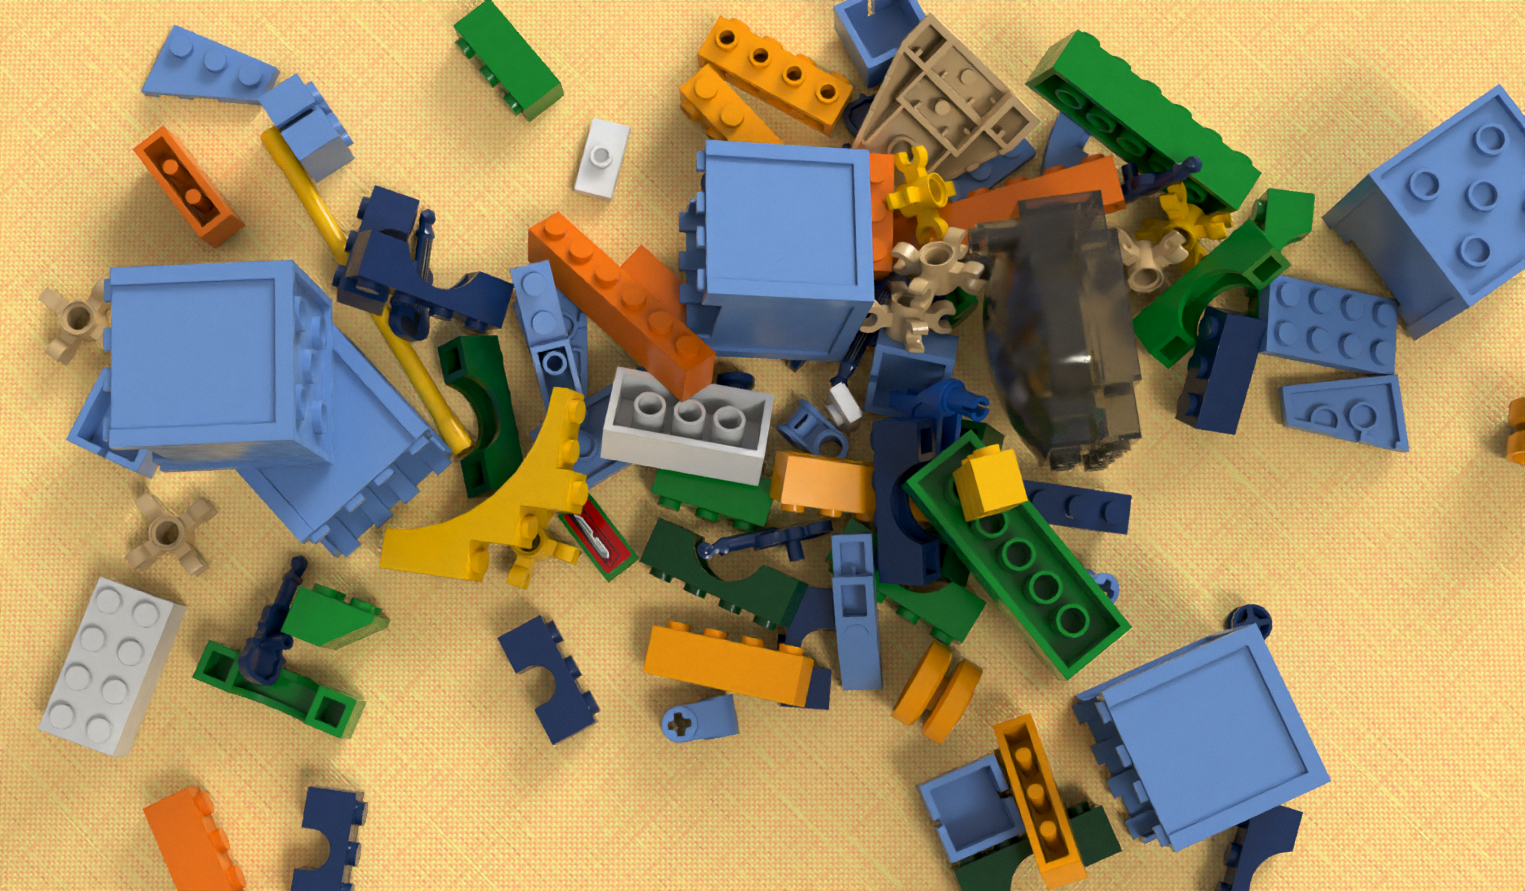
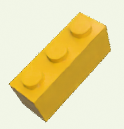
[952,444,1028,522]

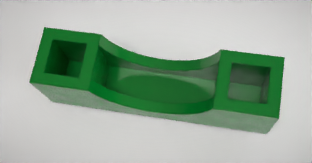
[1244,188,1315,318]
[1128,219,1291,369]
[825,518,987,647]
[192,640,367,739]

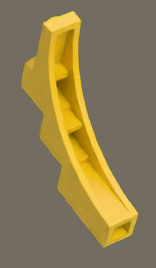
[379,387,588,583]

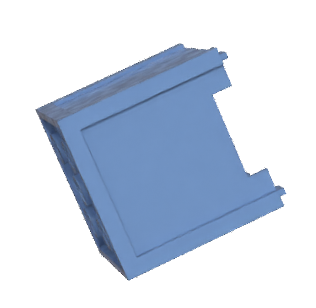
[1321,84,1525,341]
[679,140,875,362]
[103,260,334,473]
[236,323,453,558]
[1071,623,1331,852]

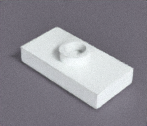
[574,118,631,202]
[825,382,863,435]

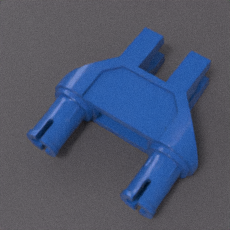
[889,378,989,473]

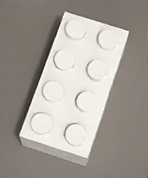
[600,366,774,486]
[38,577,188,757]

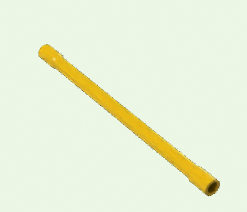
[260,126,475,458]

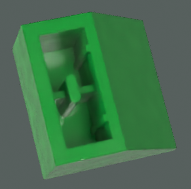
[280,583,391,650]

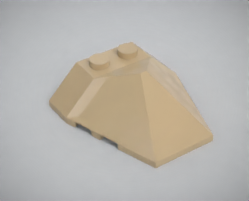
[850,12,1040,193]

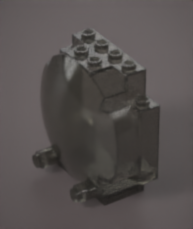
[958,190,1142,472]

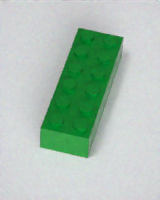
[1025,29,1262,216]
[901,429,1132,681]

